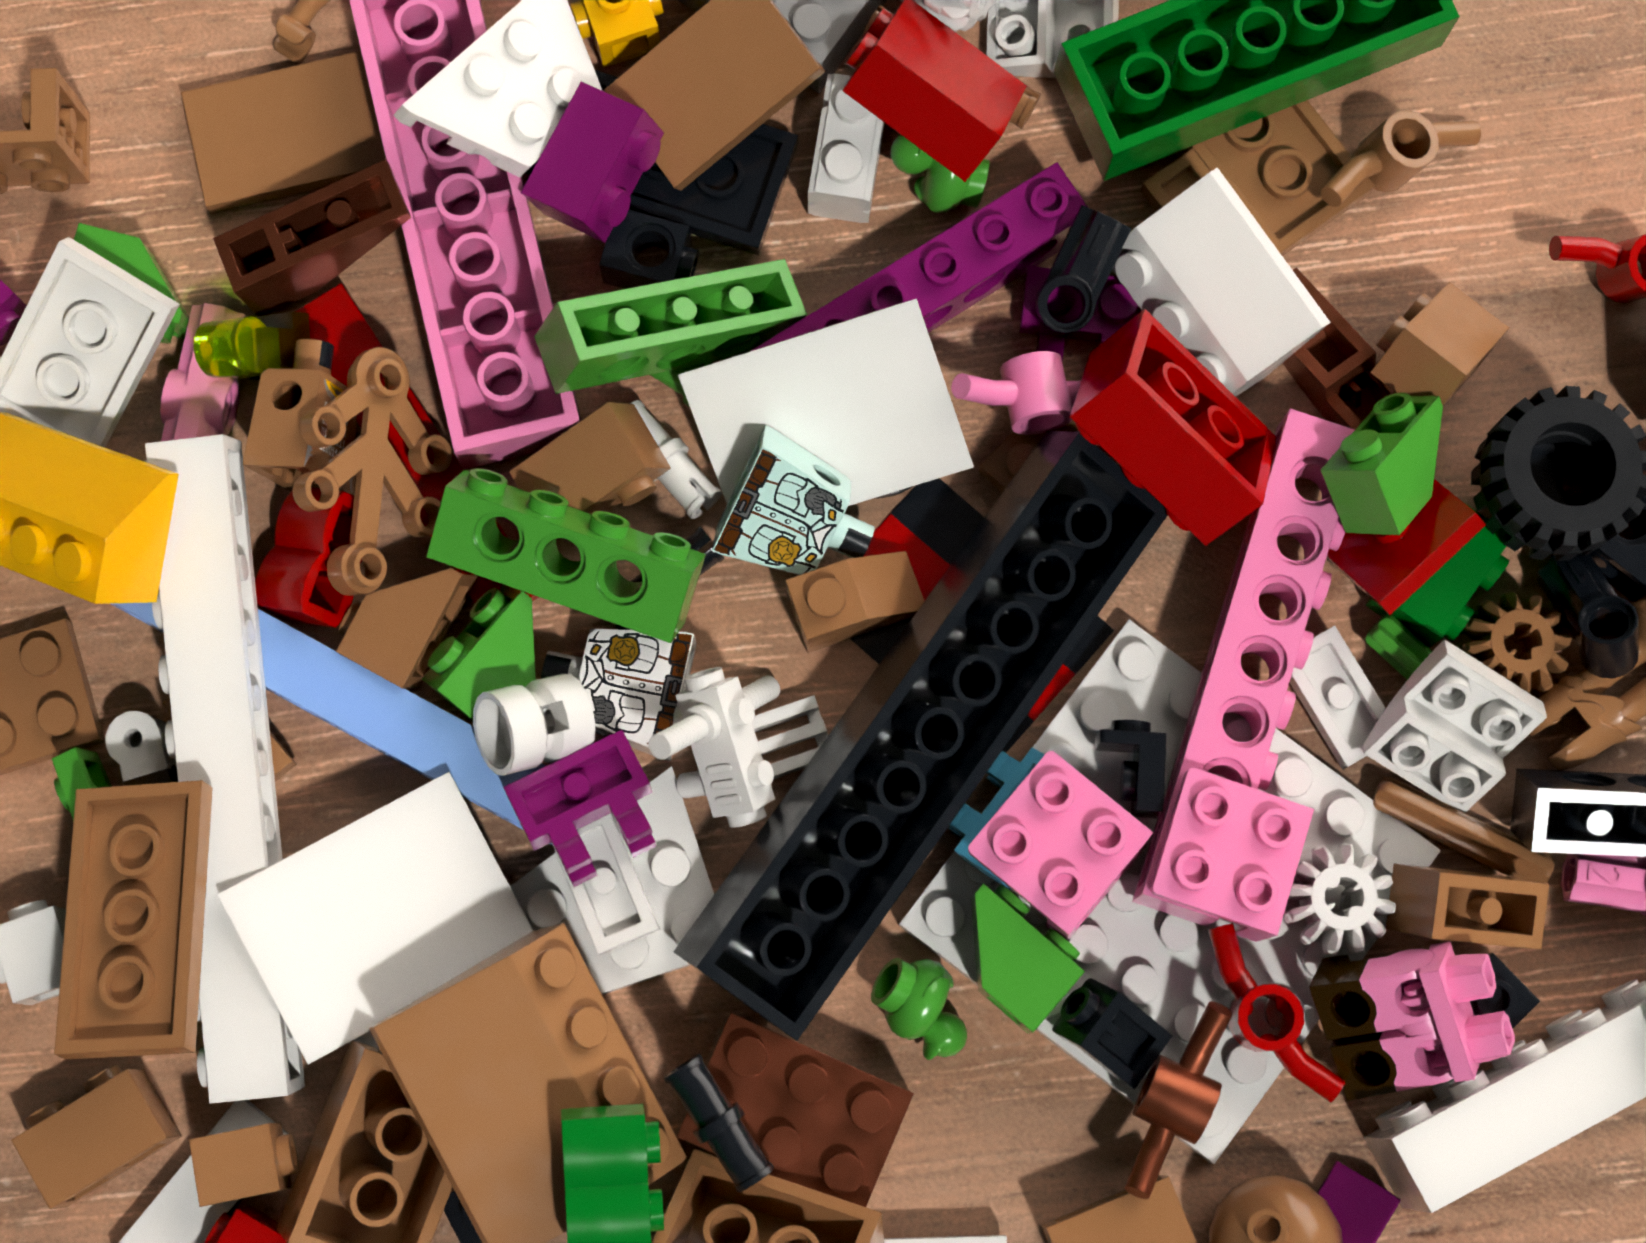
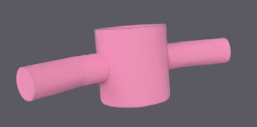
[951,351,1081,435]

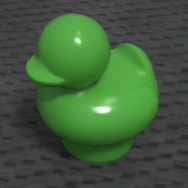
[891,134,990,213]
[871,958,967,1060]

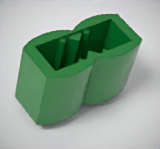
[561,1104,664,1243]

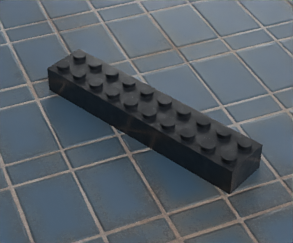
[674,431,1168,1041]

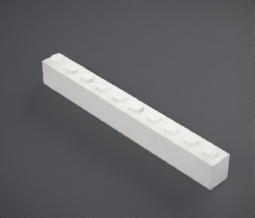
[144,434,305,1104]

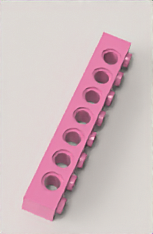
[1132,408,1355,927]

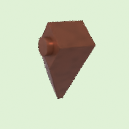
[213,159,412,316]

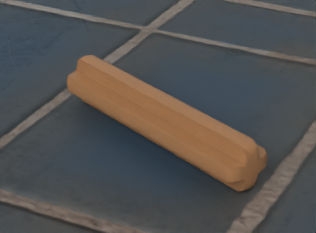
[1371,777,1555,883]

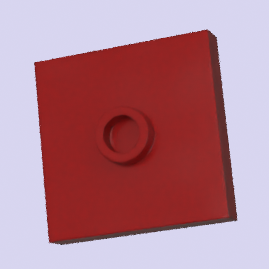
[1327,479,1486,615]

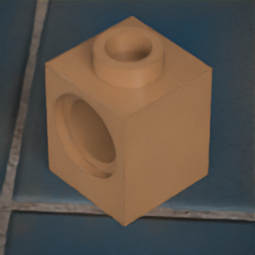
[189,1123,299,1207]

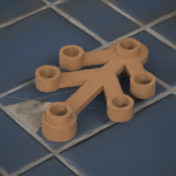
[293,347,453,596]

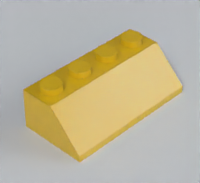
[0,412,179,604]

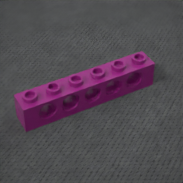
[751,162,1088,351]

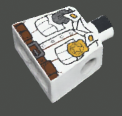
[541,629,697,761]

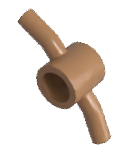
[1321,110,1481,207]

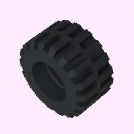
[1471,386,1646,561]

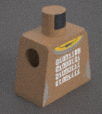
[243,339,357,495]

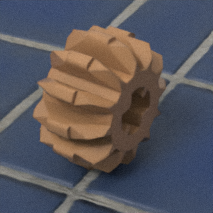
[1459,591,1572,693]

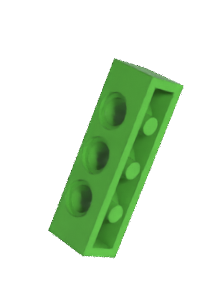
[534,259,807,394]
[426,468,706,643]

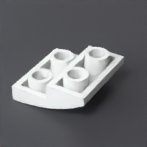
[986,0,1119,78]
[1363,639,1547,813]

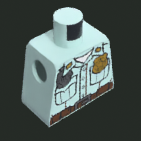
[712,425,875,575]

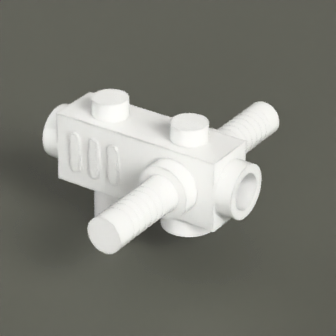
[649,667,780,828]

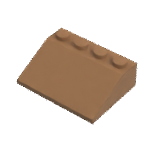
[369,923,688,1243]

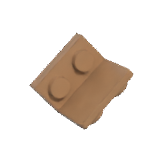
[0,68,90,194]

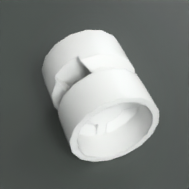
[473,674,595,776]

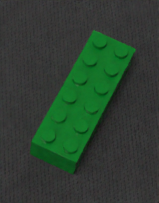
[1054,0,1460,181]

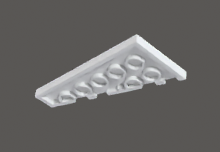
[349,766,714,1049]

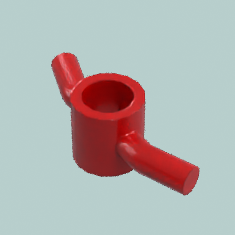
[1549,234,1646,304]
[1208,923,1345,1103]

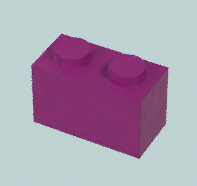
[521,82,664,243]

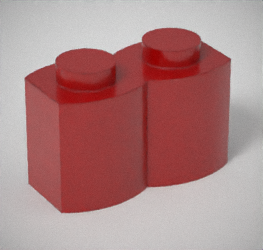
[255,488,362,628]

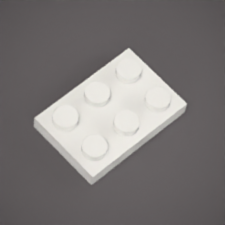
[0,237,180,447]

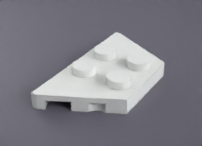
[393,0,603,177]

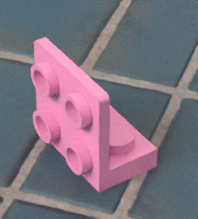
[968,751,1153,940]
[1150,768,1314,942]

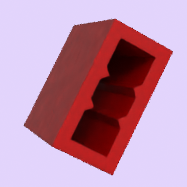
[842,0,1027,182]

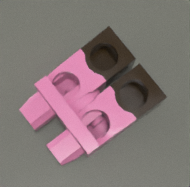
[1309,941,1515,1101]

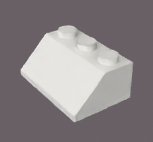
[1112,168,1331,397]

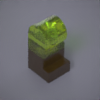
[194,312,310,381]

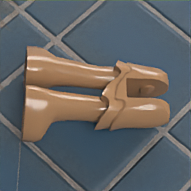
[1529,595,1646,771]

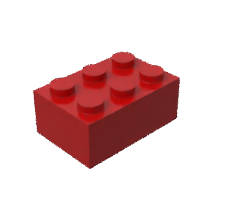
[1070,309,1277,546]

